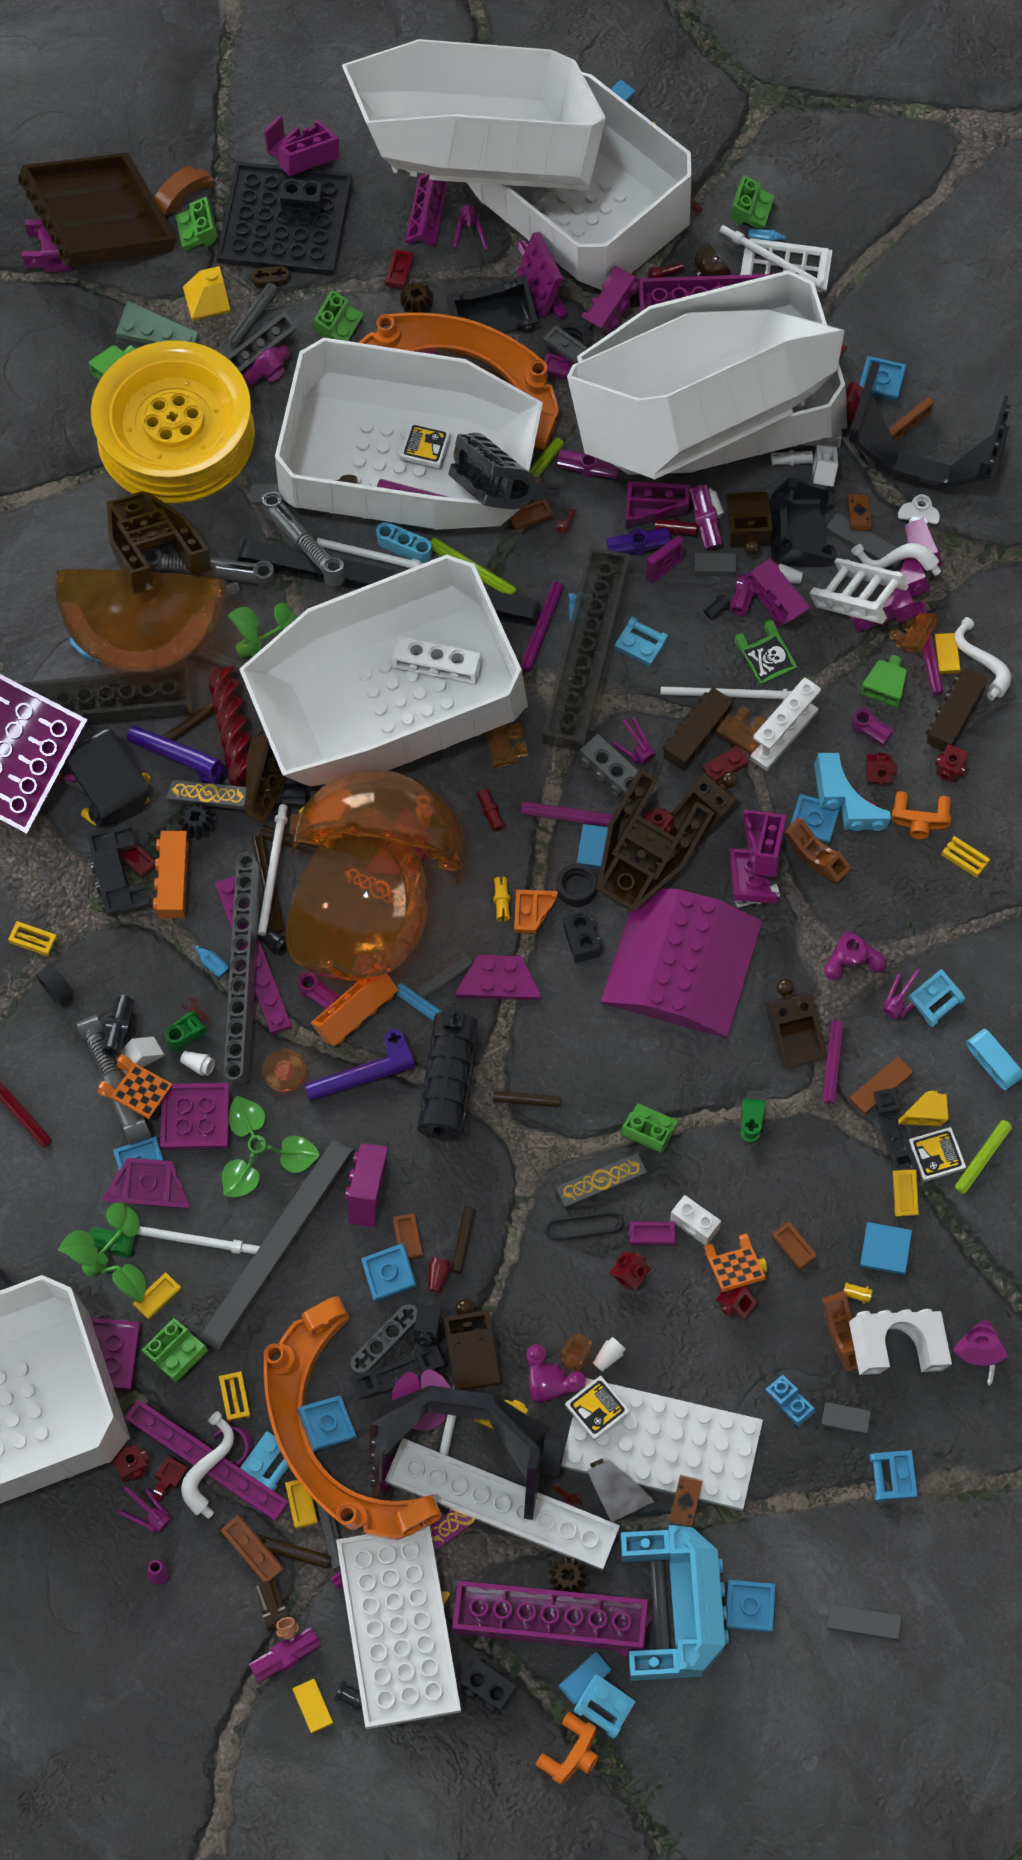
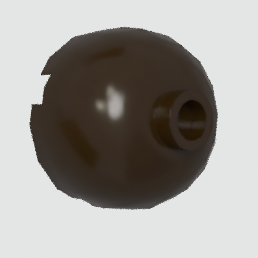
[694,243,732,276]

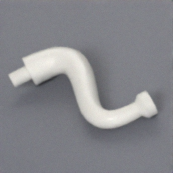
[851,543,941,576]
[955,617,1011,701]
[181,1411,234,1519]

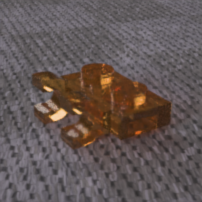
[889,613,939,652]
[717,705,767,754]
[486,723,528,769]

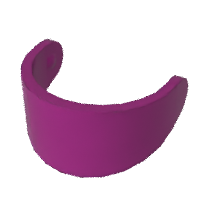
[213,1426,254,1467]

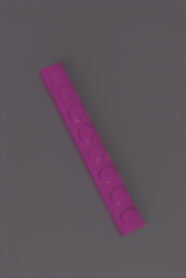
[215,876,292,1036]
[125,1399,289,1522]

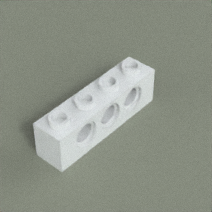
[392,636,481,684]

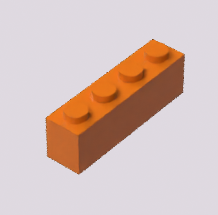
[153,831,189,918]
[311,966,398,1046]

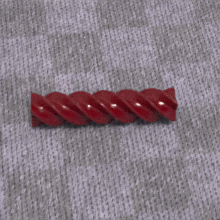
[209,666,251,787]

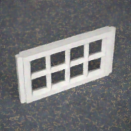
[740,238,833,292]

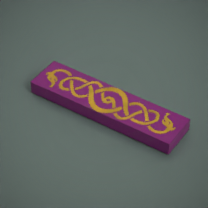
[430,1510,478,1553]

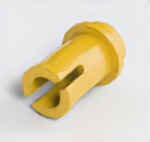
[844,1282,873,1304]

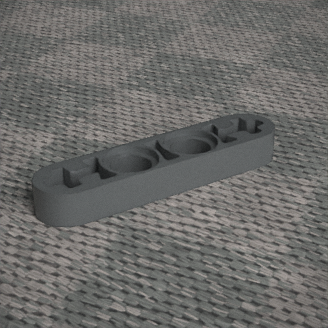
[350,1304,417,1375]

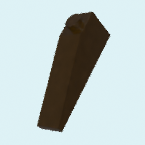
[245,735,288,823]

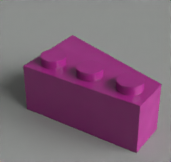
[279,120,339,176]
[581,266,640,333]
[625,481,690,529]
[745,558,810,627]
[743,810,786,877]
[345,1143,388,1227]

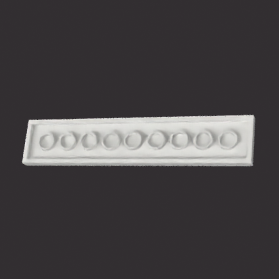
[385,1438,620,1571]

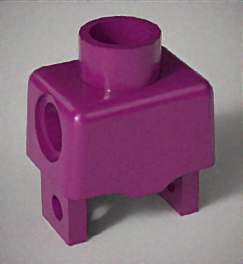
[22,220,73,273]

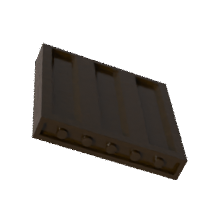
[18,152,177,267]

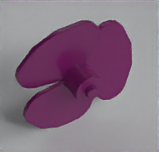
[392,1369,450,1431]

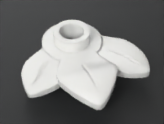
[898,494,940,524]

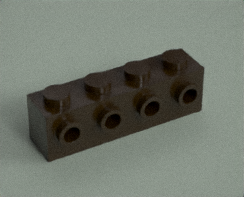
[925,667,988,752]
[663,687,734,771]

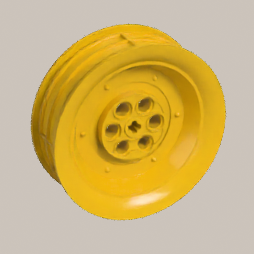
[91,341,255,504]

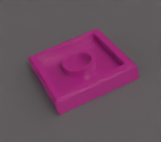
[646,535,683,584]

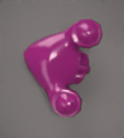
[242,345,290,386]
[824,931,887,980]
[526,1344,586,1403]

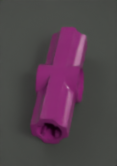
[557,449,620,480]
[690,485,723,550]
[249,1627,321,1683]

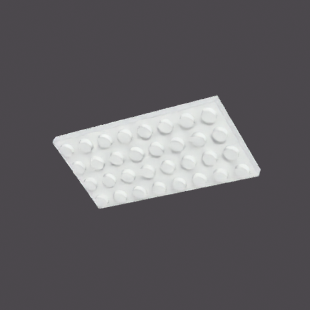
[561,1378,763,1511]
[336,1525,461,1729]

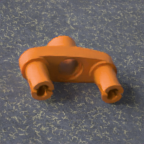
[891,791,952,839]
[536,1712,599,1785]

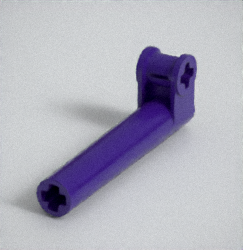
[127,726,228,784]
[304,1029,415,1101]

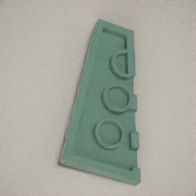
[116,301,199,344]

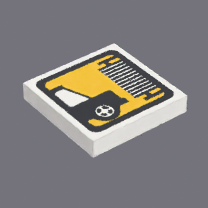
[400,422,450,469]
[908,1127,966,1182]
[565,1376,630,1441]

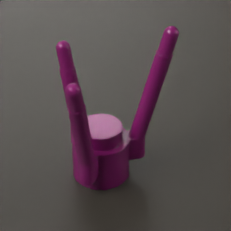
[453,205,488,250]
[613,717,655,764]
[883,968,921,1019]
[118,1486,171,1533]

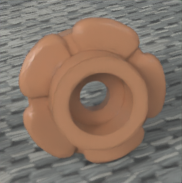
[276,1617,299,1639]

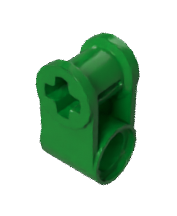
[165,1011,208,1051]
[740,1098,765,1143]

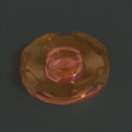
[262,1049,306,1092]

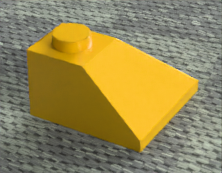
[183,266,231,321]

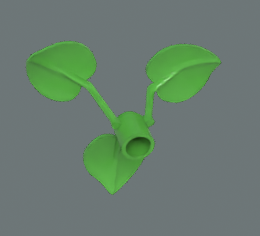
[228,603,297,658]
[222,1096,320,1198]
[58,1203,146,1303]

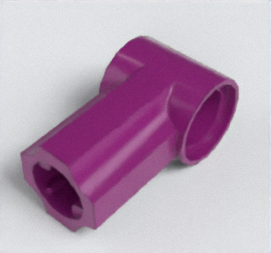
[729,574,756,617]
[851,708,894,746]
[298,972,340,1010]

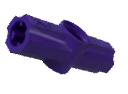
[606,528,670,556]

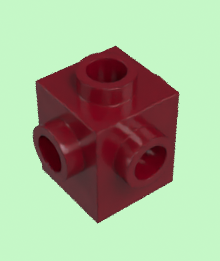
[935,744,968,782]
[865,752,897,785]
[644,806,675,835]
[609,1252,651,1290]
[716,1286,758,1319]
[113,1445,150,1483]

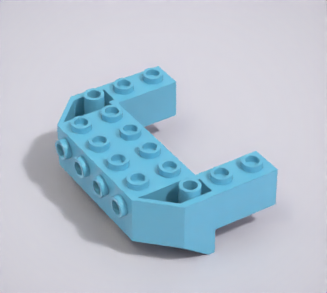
[620,1525,729,1681]

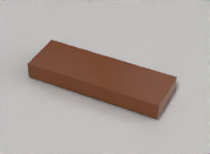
[889,397,934,442]
[849,1057,913,1115]
[220,1514,284,1582]

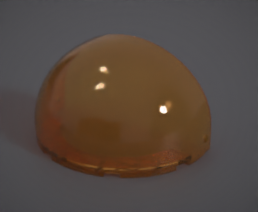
[55,568,226,672]
[291,770,465,885]
[286,808,428,981]

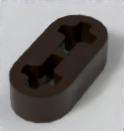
[252,266,290,288]

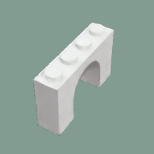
[849,1309,952,1375]

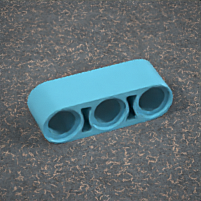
[376,522,432,563]
[966,1029,1022,1091]

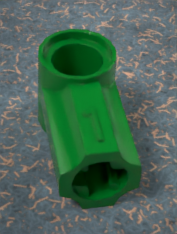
[89,1227,135,1257]

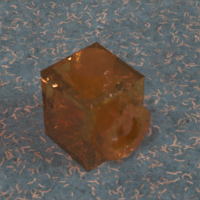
[560,1333,593,1372]

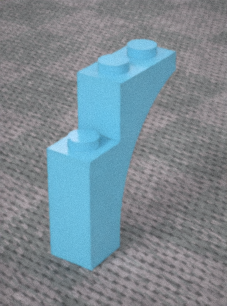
[814,753,891,831]

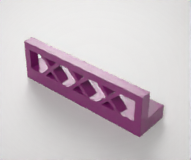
[405,174,448,247]

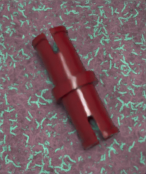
[655,519,698,536]
[476,788,505,832]

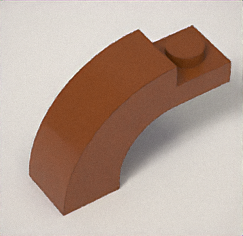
[154,165,215,215]
[783,818,852,882]
[822,1291,858,1372]

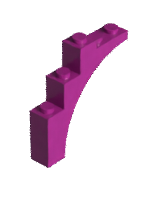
[851,517,943,633]

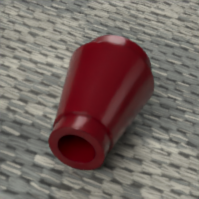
[428,1257,451,1292]

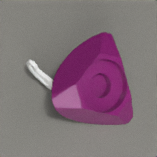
[953,1320,1008,1386]

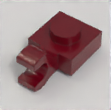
[152,1456,187,1501]

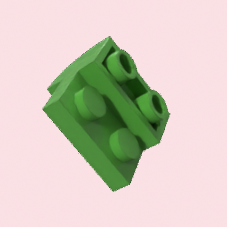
[730,175,775,229]
[175,197,217,251]
[312,289,363,341]
[621,1103,678,1153]
[141,1318,208,1383]

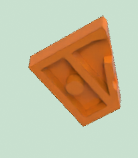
[514,890,558,933]

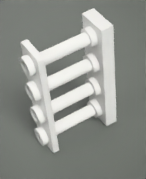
[809,558,908,624]
[750,678,821,771]

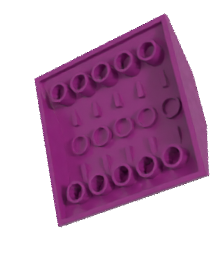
[0,674,88,834]
[601,888,762,1038]

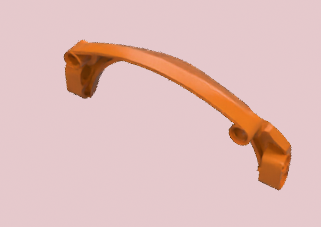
[358,313,559,451]
[264,1296,442,1540]

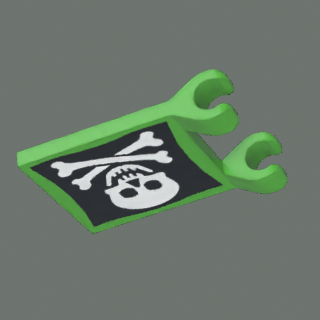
[734,620,797,685]

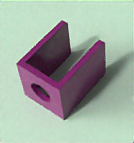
[264,115,301,160]

